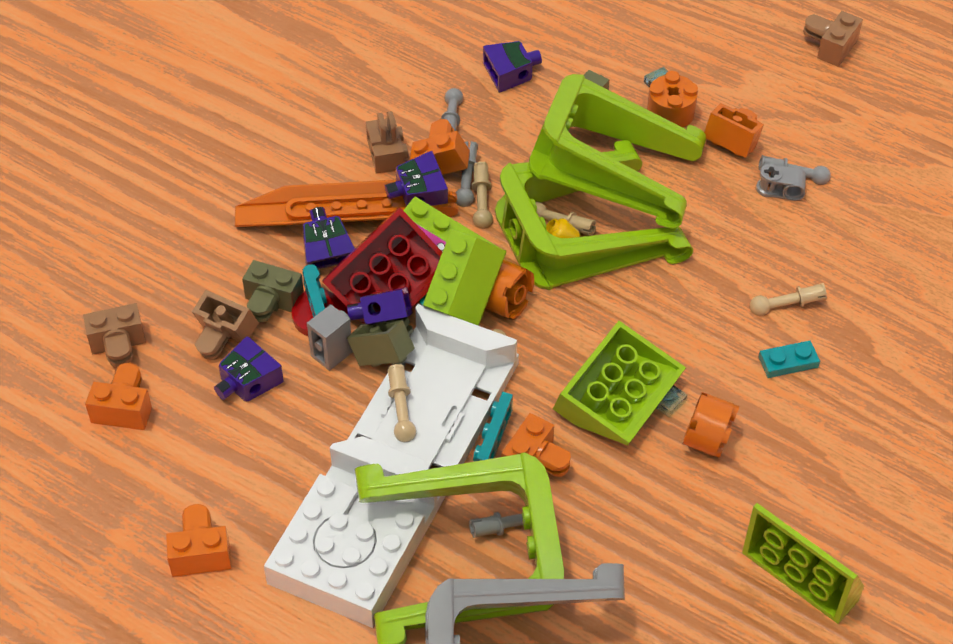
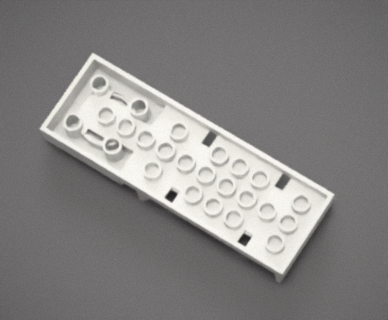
[264,304,519,628]

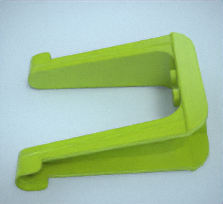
[528,74,706,229]
[495,140,693,290]
[355,453,564,644]

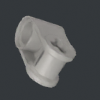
[756,164,806,201]

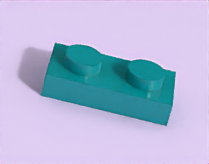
[758,340,820,378]

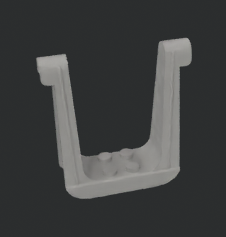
[425,563,625,644]

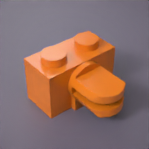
[704,103,764,158]
[410,119,470,175]
[85,363,152,431]
[501,413,571,477]
[166,504,231,577]

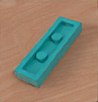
[473,392,513,462]

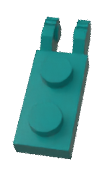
[302,264,327,318]

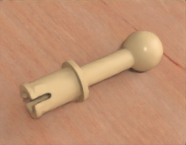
[472,162,493,229]
[536,202,596,236]
[750,283,827,316]
[388,364,416,442]

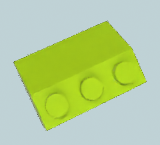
[423,229,507,326]

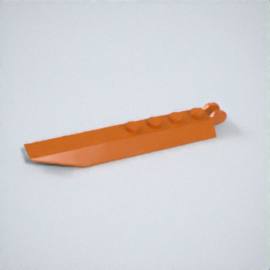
[235,180,459,227]

